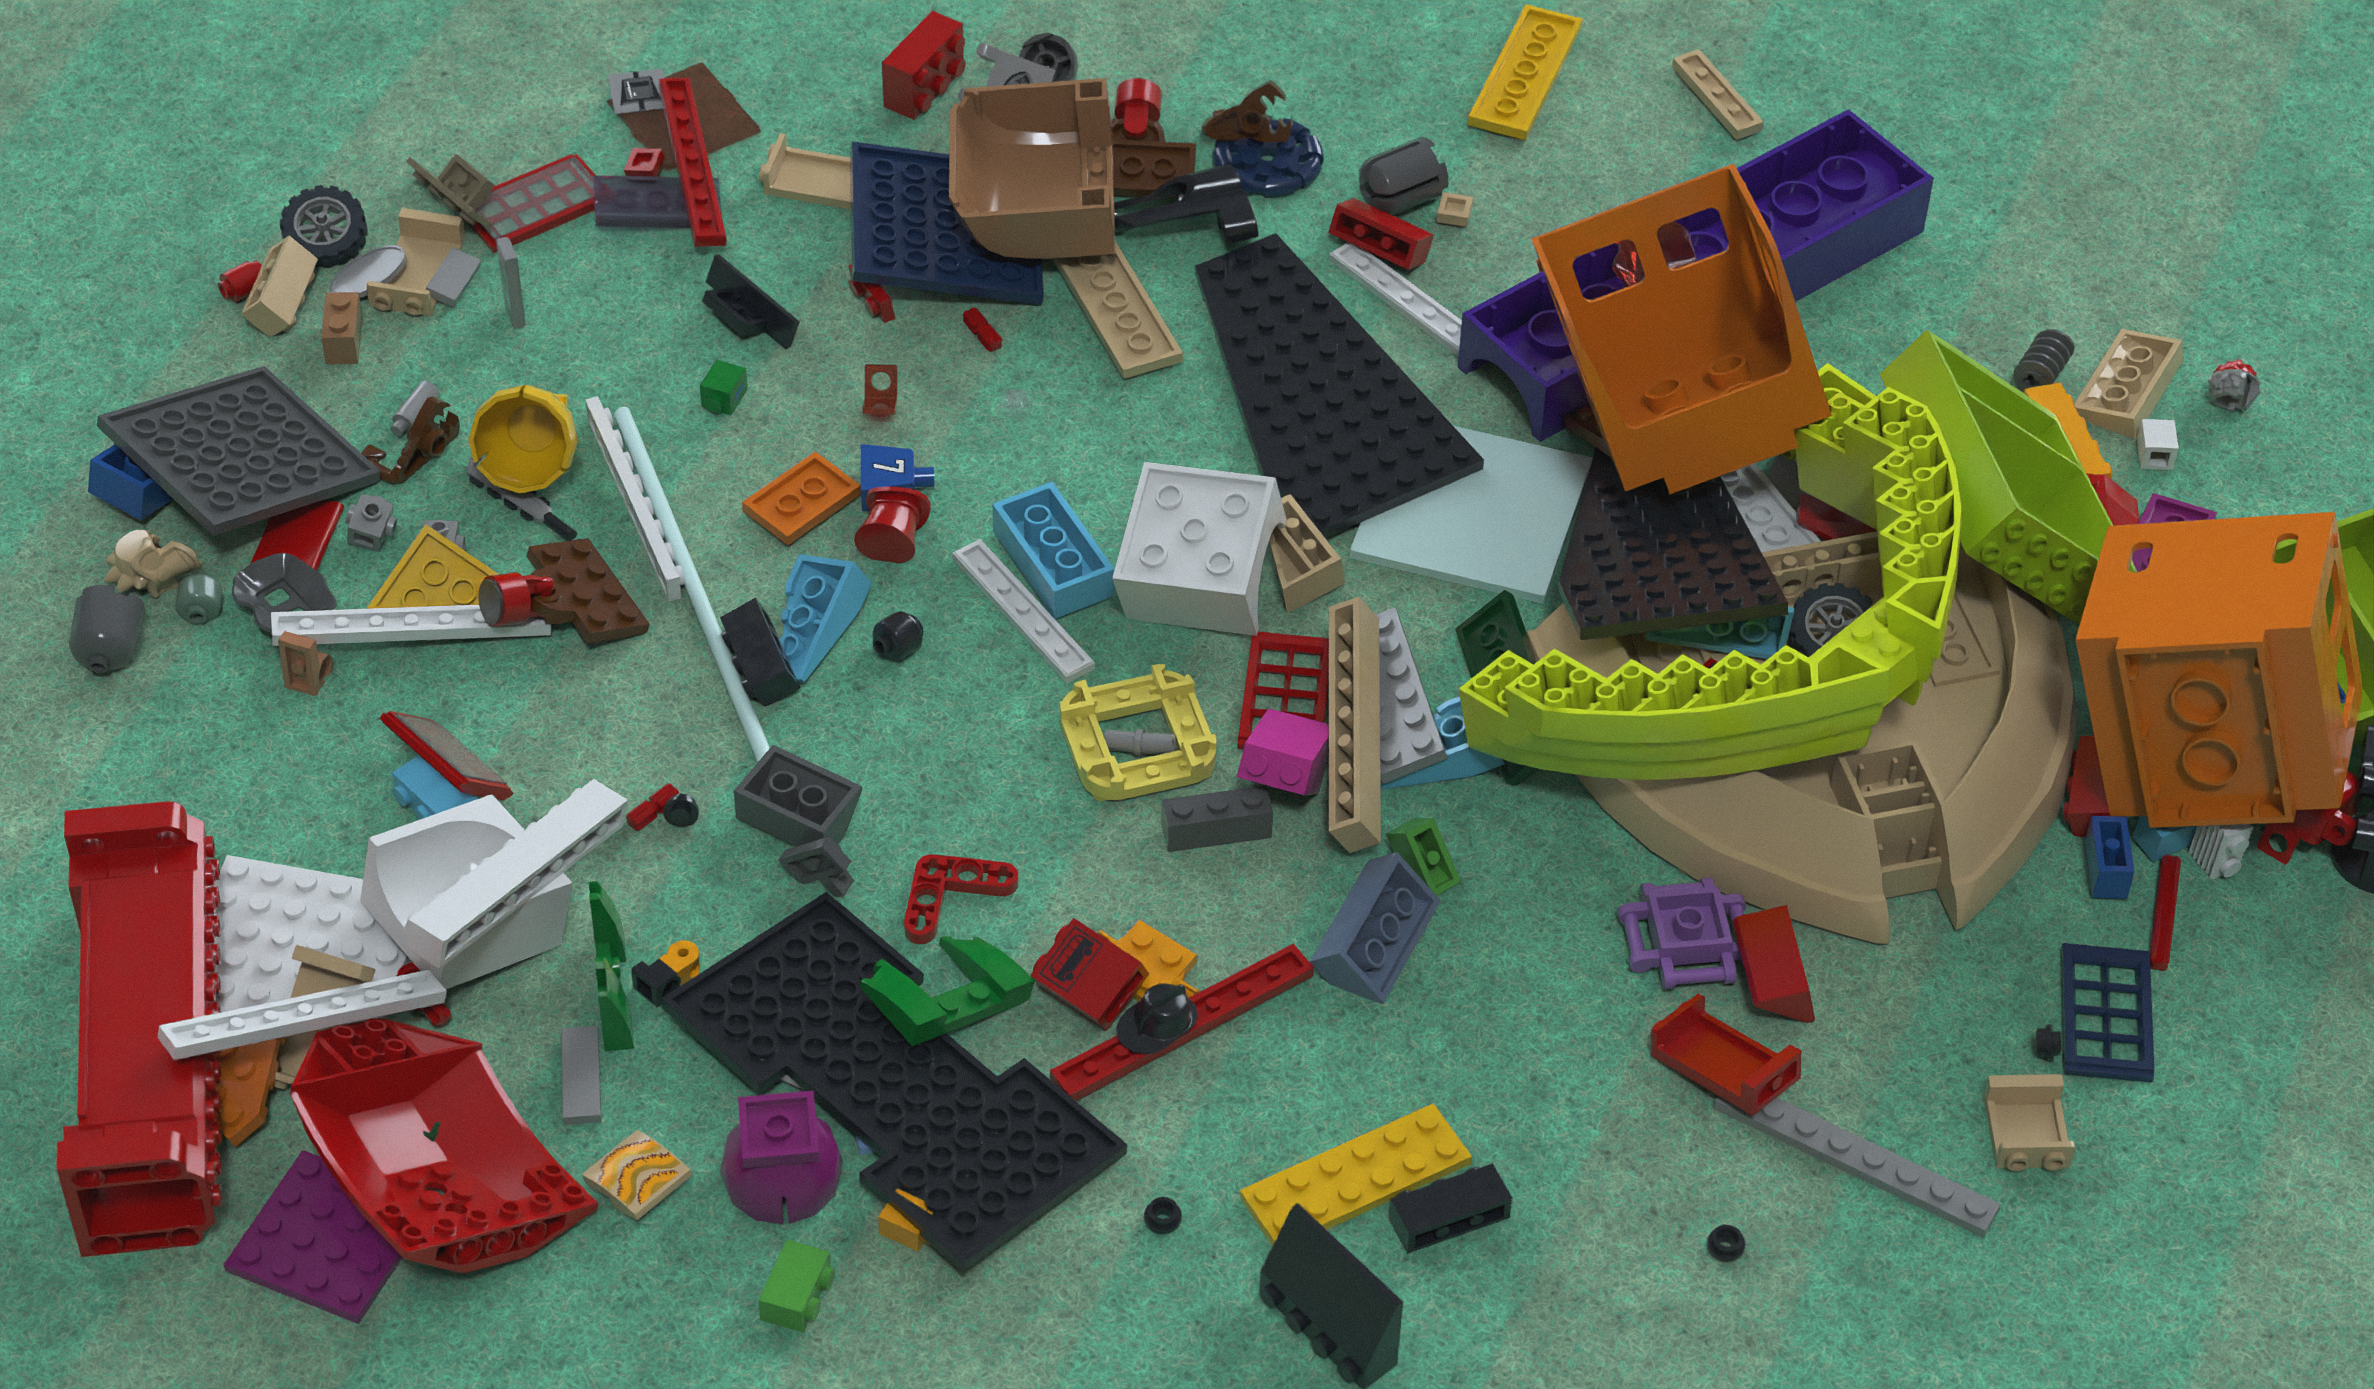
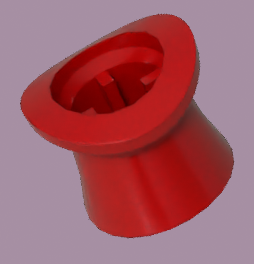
[854,487,931,564]

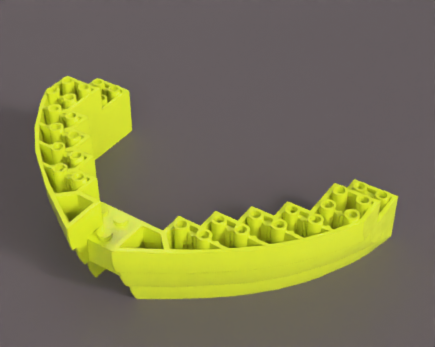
[1459,387,1961,780]

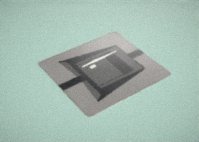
[608,69,664,114]

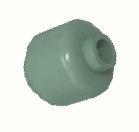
[176,573,222,624]

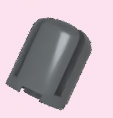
[1358,137,1449,215]

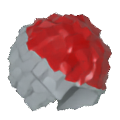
[2208,359,2261,412]

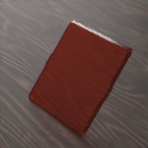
[607,62,761,171]

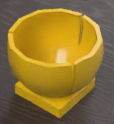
[468,384,578,493]

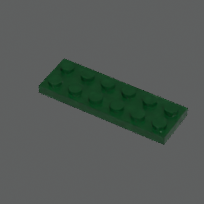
[1455,590,1538,786]

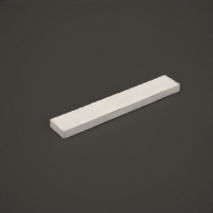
[1329,242,1462,356]
[952,539,1095,683]

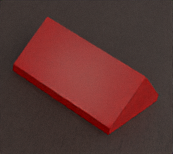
[1733,905,1815,1023]

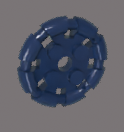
[1212,116,1324,198]

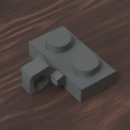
[778,837,854,897]

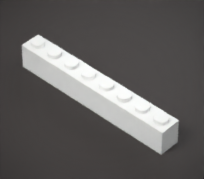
[404,779,628,969]

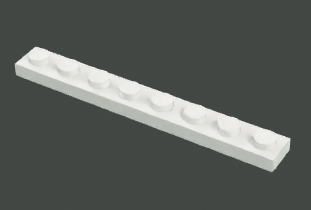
[585,396,685,602]
[271,605,551,646]
[157,970,447,1060]

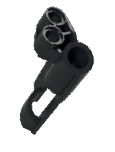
[1114,164,1259,244]

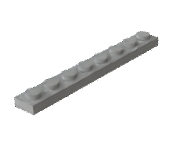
[1714,1096,2001,1238]

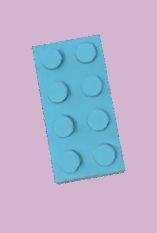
[992,482,1115,619]

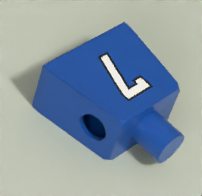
[861,444,935,511]

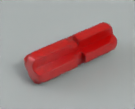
[963,307,1003,352]
[626,783,679,831]

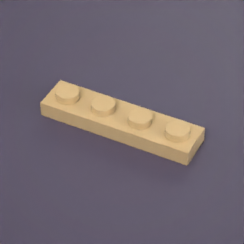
[1672,49,1764,140]

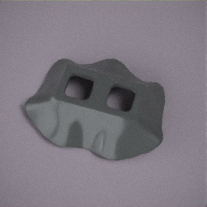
[232,553,337,633]

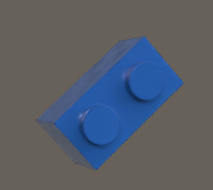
[2084,816,2135,899]

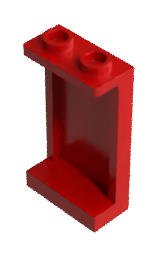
[1651,993,1802,1116]

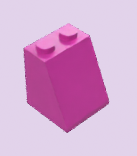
[1237,708,1329,795]

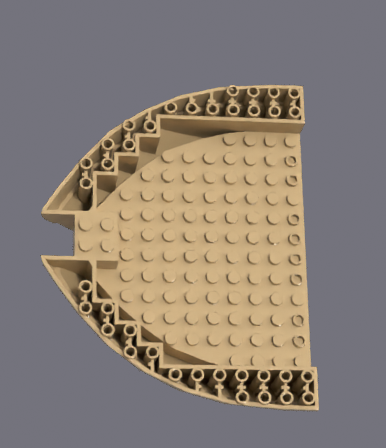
[1527,531,2077,944]

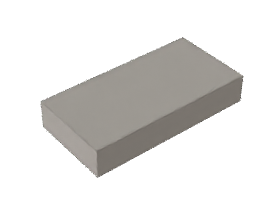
[425,247,482,308]

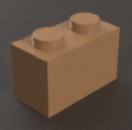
[321,292,363,365]

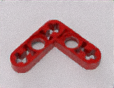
[904,854,1019,944]

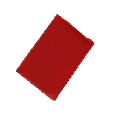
[250,501,344,571]

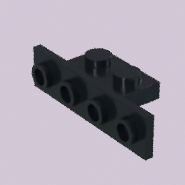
[702,254,800,349]

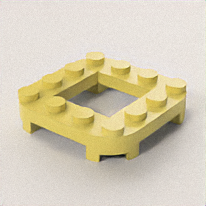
[1060,664,1217,801]

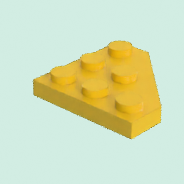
[367,524,498,609]

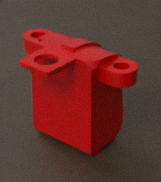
[2257,771,2362,865]

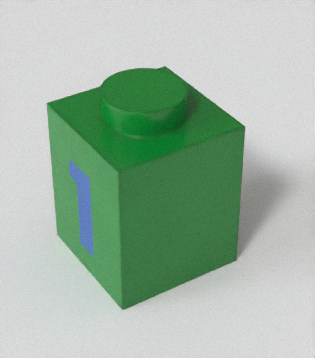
[700,360,748,415]

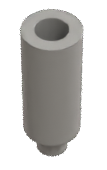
[390,381,440,436]

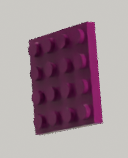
[224,1150,403,1324]

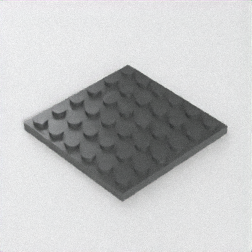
[97,366,381,536]

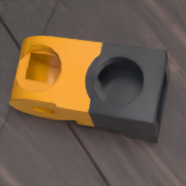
[631,940,700,1008]

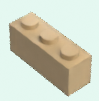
[241,236,318,337]

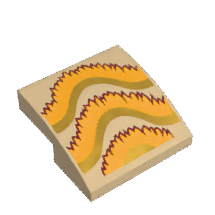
[582,1130,692,1220]

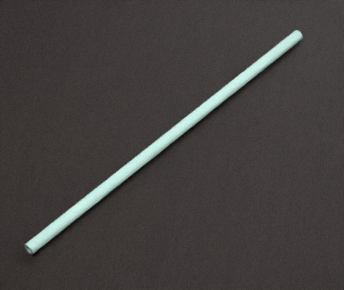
[614,407,770,763]

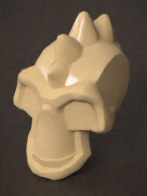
[104,530,203,598]

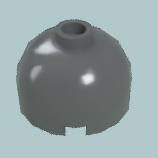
[1019,33,1078,82]

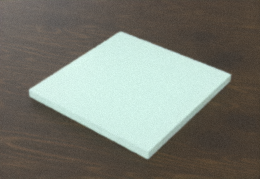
[1349,426,1593,604]

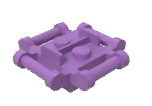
[1617,877,1746,990]

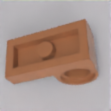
[278,631,333,696]

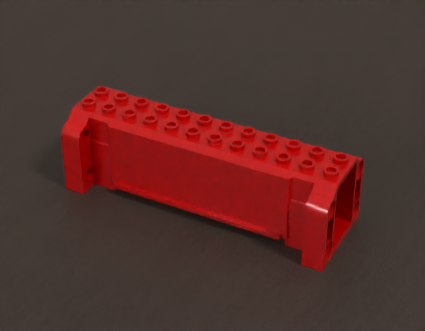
[56,801,222,1257]

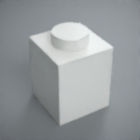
[2136,419,2179,470]

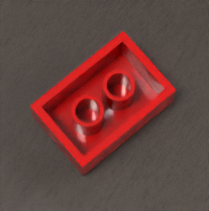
[882,11,966,120]

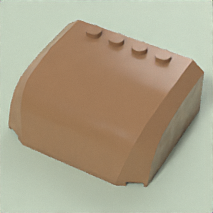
[949,78,1115,258]

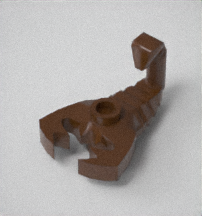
[1201,80,1293,142]
[361,397,460,485]

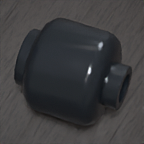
[872,611,924,662]

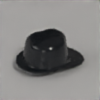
[1116,983,1198,1055]

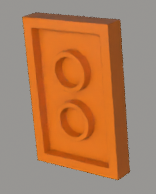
[742,451,861,545]

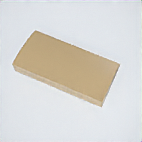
[2074,329,2184,439]

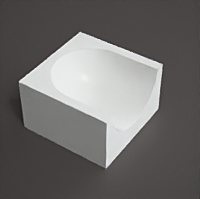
[360,794,572,989]

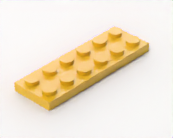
[1468,4,1583,141]
[1240,1103,1472,1246]

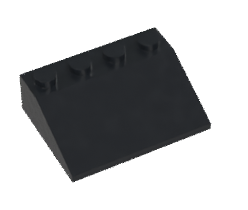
[1259,1203,1403,1389]

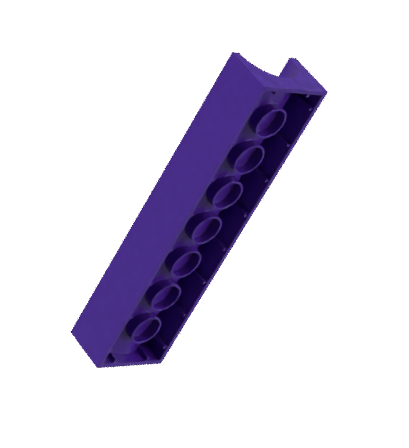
[1458,109,1934,442]

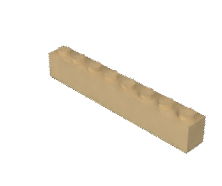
[1329,596,1381,853]

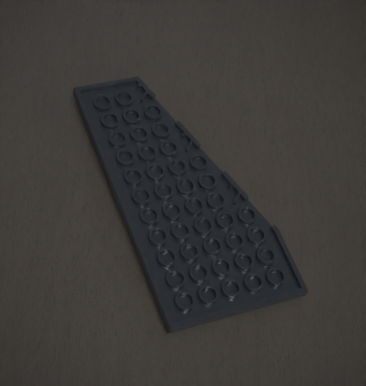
[1195,233,1484,538]
[1559,448,1788,640]

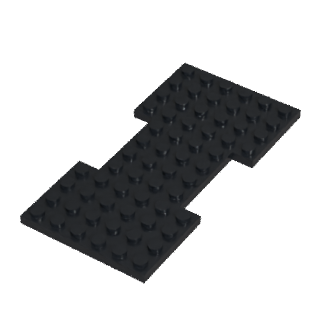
[661,892,1128,1272]

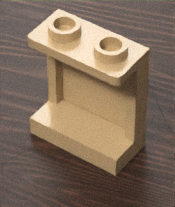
[1983,1074,2075,1171]

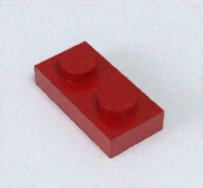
[848,264,896,324]

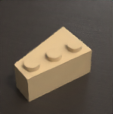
[1268,494,1345,613]

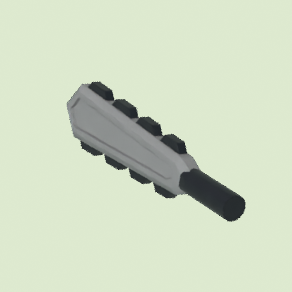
[467,456,577,541]

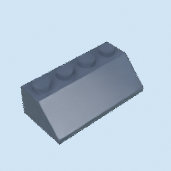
[1310,852,1441,1004]

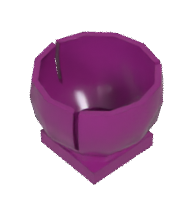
[720,1091,843,1225]

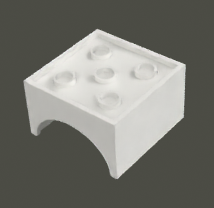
[1112,462,1287,636]

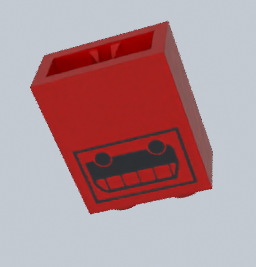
[1030,917,1149,1031]

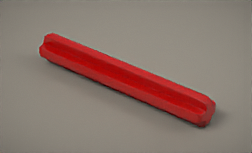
[2150,854,2181,971]

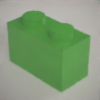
[758,1239,835,1333]

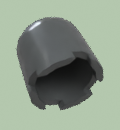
[69,585,145,673]

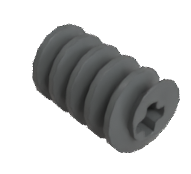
[2013,329,2075,393]

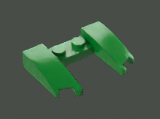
[589,881,634,1052]
[860,936,1035,1046]

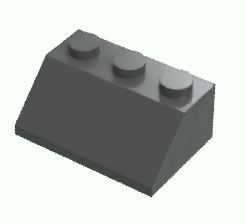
[734,745,862,847]

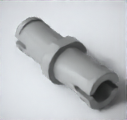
[1104,729,1176,757]

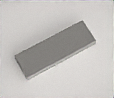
[496,237,526,329]
[561,1026,602,1125]

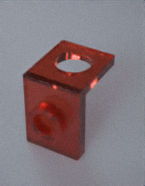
[862,364,898,417]

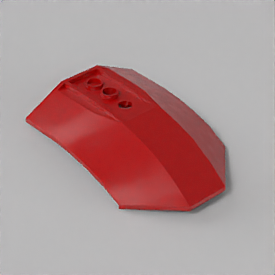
[290,1018,599,1273]

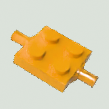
[1098,920,1200,1001]

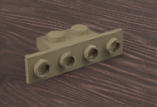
[406,154,495,229]

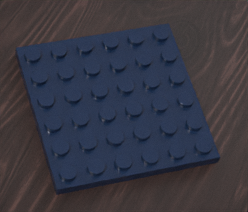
[850,141,1044,305]

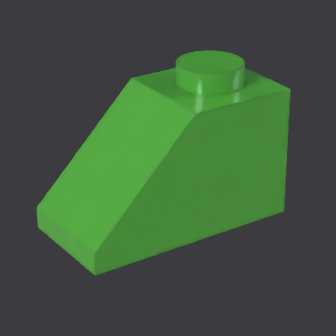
[1386,818,1461,896]

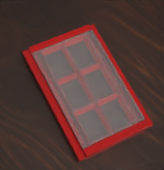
[379,711,514,800]

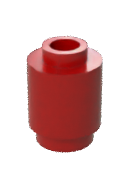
[218,260,262,303]

